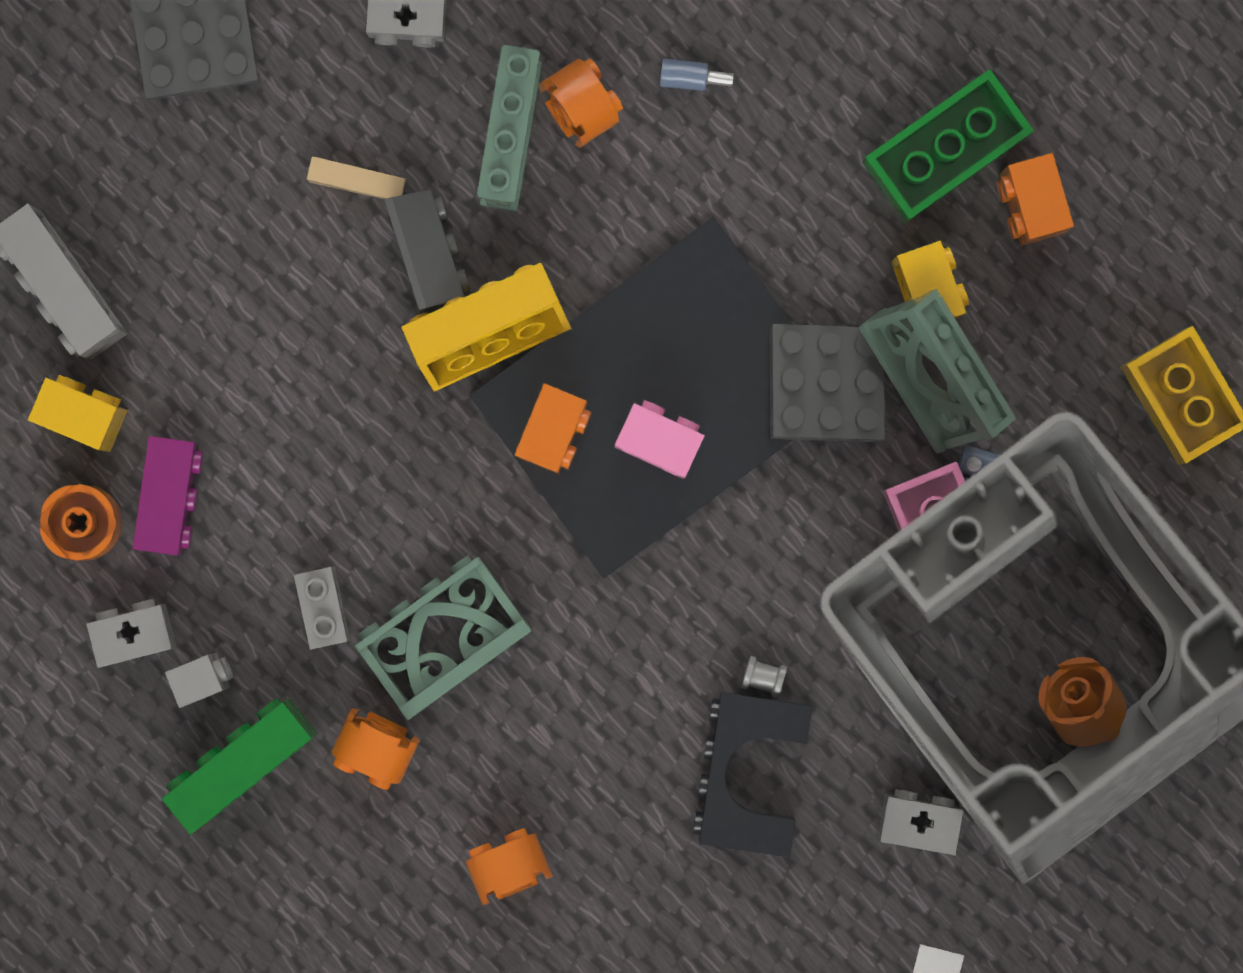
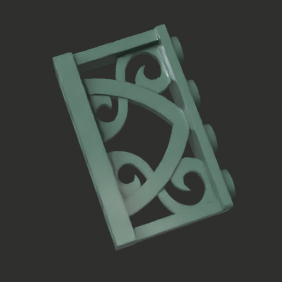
[477,45,542,212]
[859,289,1016,453]
[355,555,532,720]

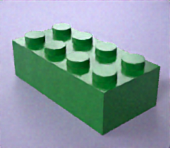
[862,69,1034,224]
[162,698,318,835]

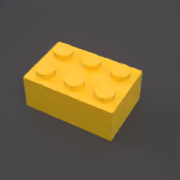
[1120,326,1243,465]

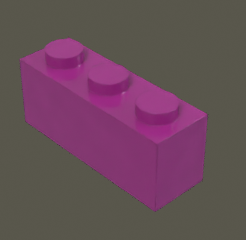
[132,436,204,556]

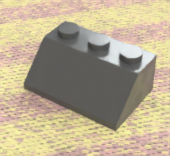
[384,190,471,313]

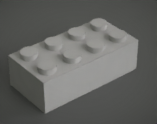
[0,204,128,360]

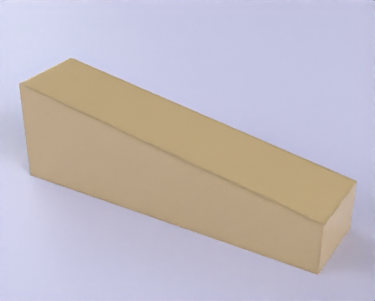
[307,156,406,199]

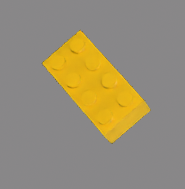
[401,262,572,392]

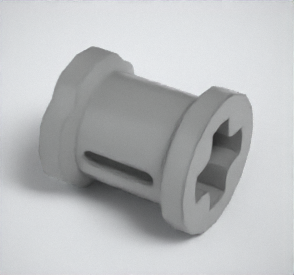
[741,655,787,699]

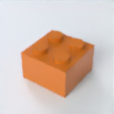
[996,153,1074,246]
[515,383,592,474]

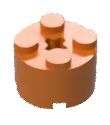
[538,58,623,148]
[40,484,123,561]
[1039,657,1127,747]
[331,708,420,790]
[465,828,553,905]

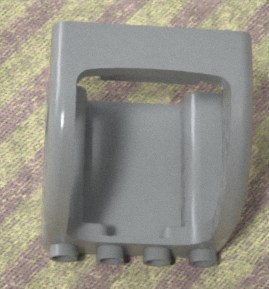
[821,413,1243,884]

